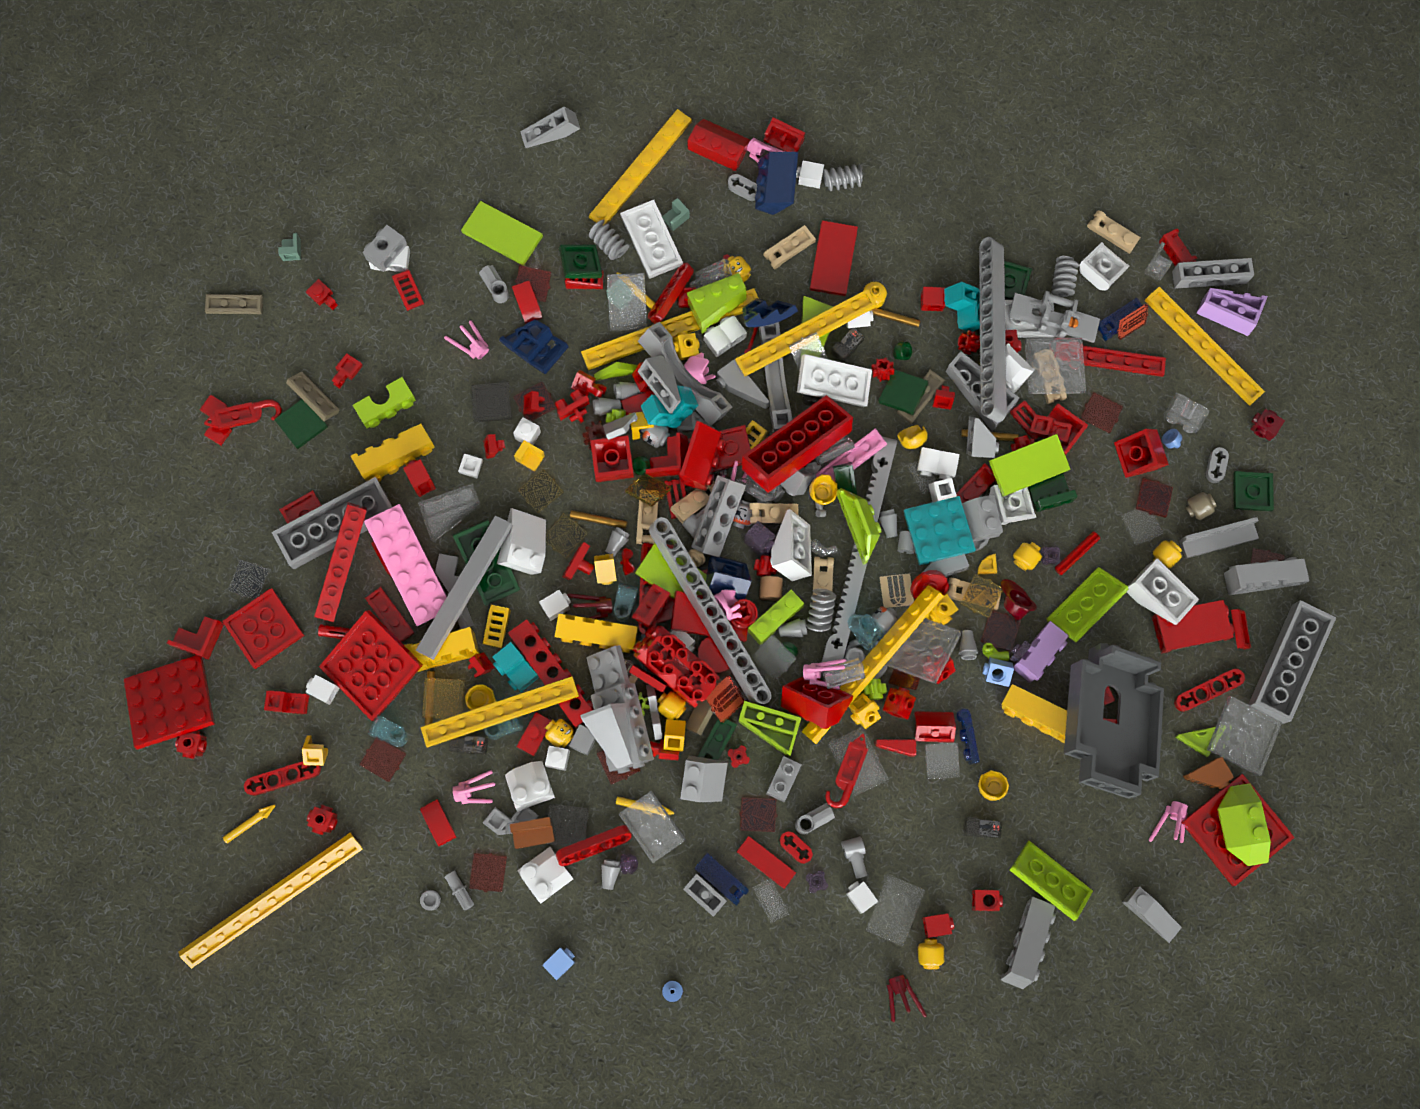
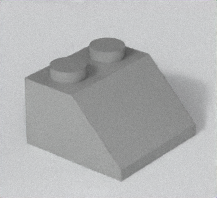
[966,416,999,458]
[962,495,1003,542]
[680,755,728,802]

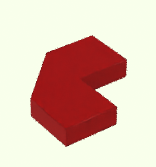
[200,395,232,446]

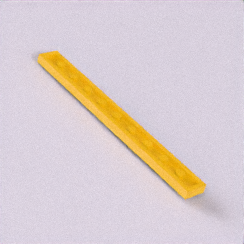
[581,288,759,370]
[801,585,944,744]
[179,833,362,969]

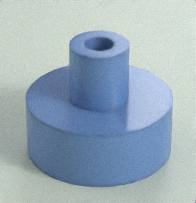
[1162,429,1182,448]
[662,981,683,1002]

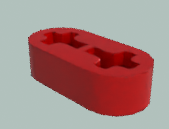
[779,831,813,864]

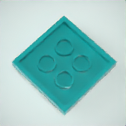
[903,496,976,565]

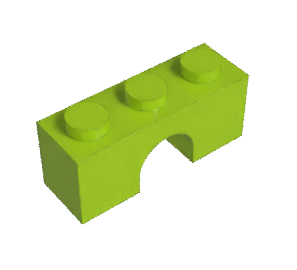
[353,377,416,428]
[748,590,804,646]

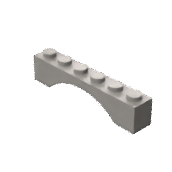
[638,322,732,426]
[759,322,792,433]

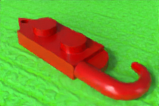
[204,400,282,431]
[825,734,868,808]

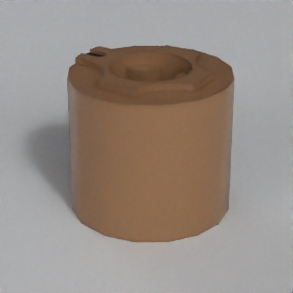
[759,576,783,601]

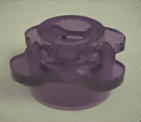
[1041,546,1061,565]
[620,854,638,874]
[806,871,828,893]

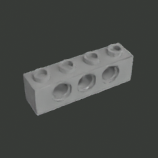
[1172,258,1254,289]
[691,475,746,557]

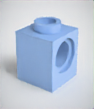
[982,658,1014,687]
[543,947,575,980]

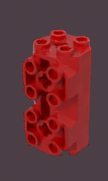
[632,625,720,707]

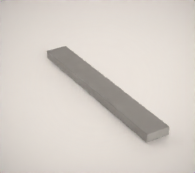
[416,516,513,660]

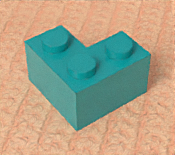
[944,282,980,331]
[641,385,699,428]
[492,642,539,692]

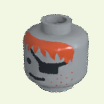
[641,425,670,448]
[733,500,752,529]
[869,607,898,635]

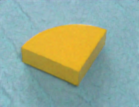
[977,554,997,575]

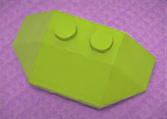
[837,488,881,565]
[1217,783,1271,866]

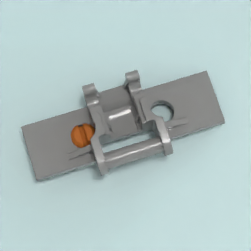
[1009,291,1100,343]

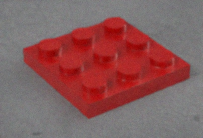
[222,588,305,669]

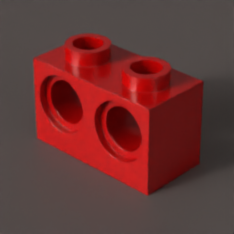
[403,459,436,497]

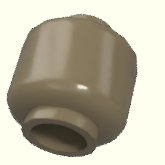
[1186,492,1217,520]

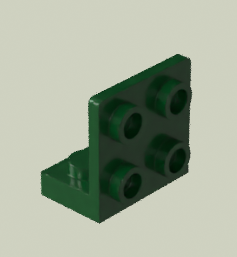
[1028,473,1077,513]

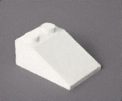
[497,508,546,575]
[770,509,812,581]
[1127,559,1199,625]

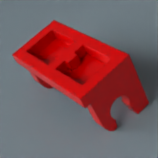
[763,117,805,152]
[1159,228,1198,267]
[632,584,670,628]

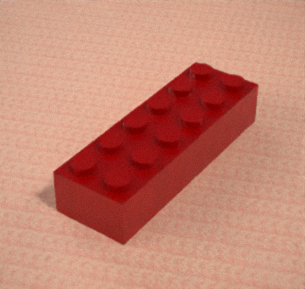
[742,395,853,493]

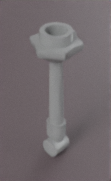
[805,462,826,517]

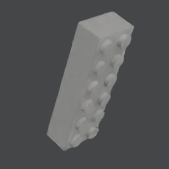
[272,477,393,569]
[1248,600,1336,724]

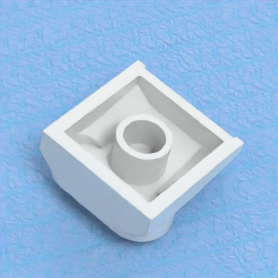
[1079,242,1129,290]
[1006,343,1035,393]
[989,485,1036,525]
[505,761,555,812]
[517,847,573,903]

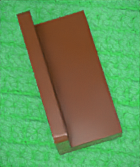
[510,817,555,849]

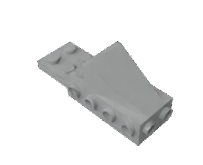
[580,645,654,774]

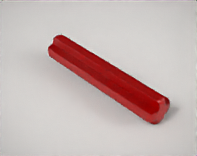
[1055,532,1100,575]

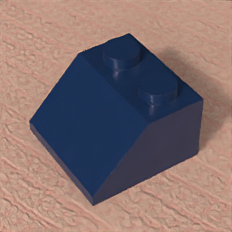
[706,555,752,600]

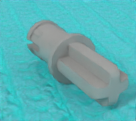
[444,871,474,910]

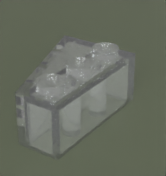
[418,483,481,543]

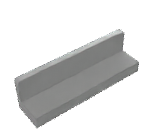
[1179,517,1259,559]

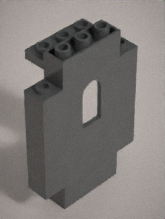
[1064,643,1164,799]

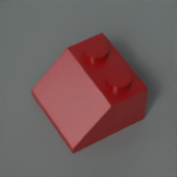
[1114,429,1169,478]
[590,436,634,482]

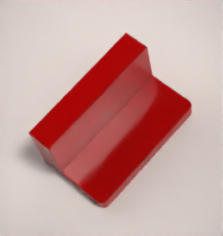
[914,711,956,742]

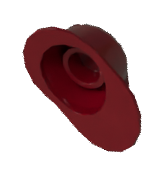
[1000,579,1037,620]

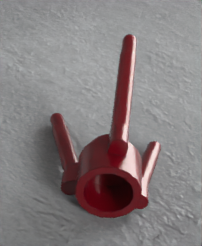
[567,594,612,619]
[886,974,927,1022]

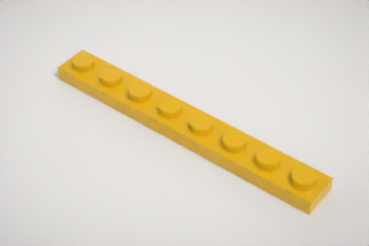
[589,109,692,226]
[1144,287,1265,406]
[735,289,877,377]
[420,677,579,747]

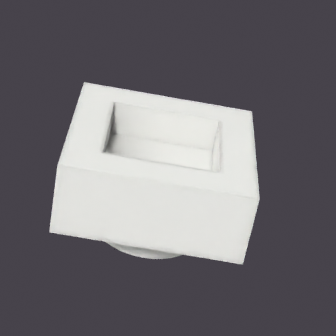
[458,454,483,478]

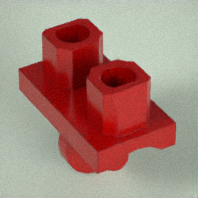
[555,389,590,423]

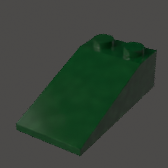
[453,518,520,606]

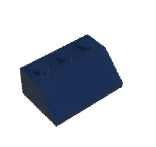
[755,152,798,215]

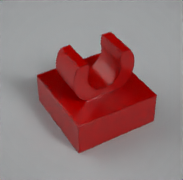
[679,287,697,308]
[932,385,955,410]
[523,391,545,415]
[483,434,505,459]
[468,652,495,677]

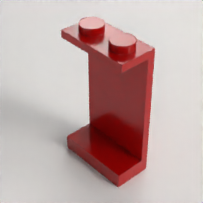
[1151,600,1234,654]

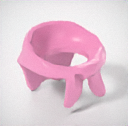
[684,353,716,384]
[714,590,742,621]

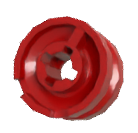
[729,599,758,629]

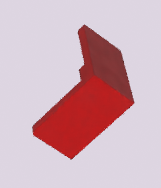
[1047,403,1088,456]
[646,432,688,477]
[167,617,224,660]

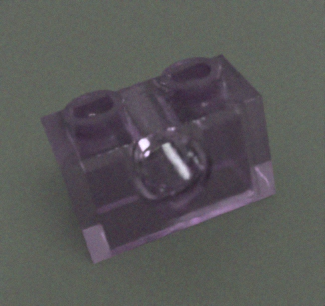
[744,521,775,557]

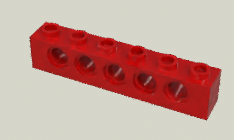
[314,502,367,622]
[508,619,594,729]

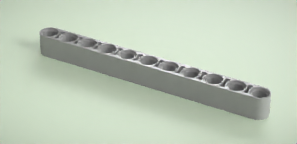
[979,237,1007,423]
[649,517,771,706]

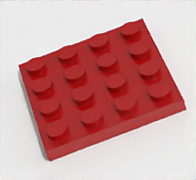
[319,610,423,721]
[124,655,214,750]
[1181,774,1295,887]

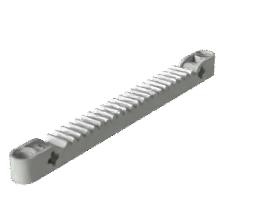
[821,436,897,675]

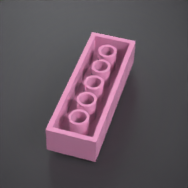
[364,504,447,626]

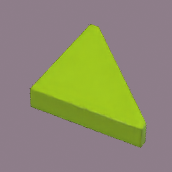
[594,362,638,380]
[1175,725,1226,757]

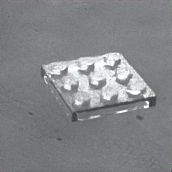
[1025,338,1086,394]
[885,619,961,684]
[1207,696,1282,776]

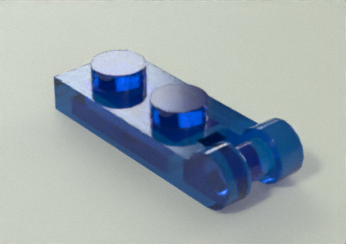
[1097,298,1148,341]
[956,709,980,765]
[694,853,749,906]

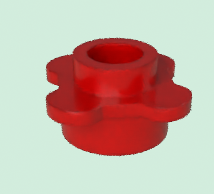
[728,745,750,768]

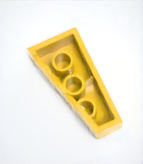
[351,424,435,482]
[555,614,639,653]
[404,627,480,672]
[1001,684,1067,743]

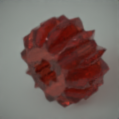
[583,420,607,450]

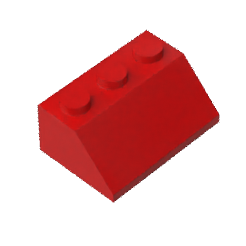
[688,119,751,171]
[680,421,725,491]
[781,677,853,729]

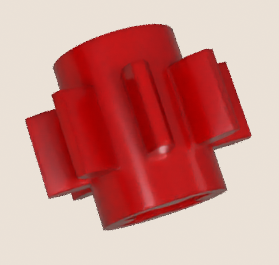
[958,330,980,355]
[871,357,895,382]
[1011,435,1035,451]
[754,555,776,577]

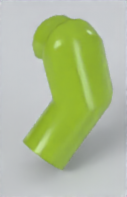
[982,642,1009,661]

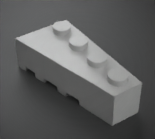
[946,352,1020,432]
[1224,557,1309,595]
[1000,897,1056,989]

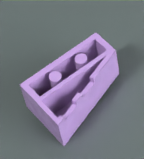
[1196,288,1268,336]
[1013,621,1069,683]

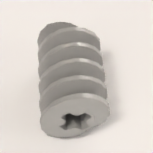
[823,164,863,192]
[589,220,629,260]
[1051,256,1079,298]
[806,588,836,632]

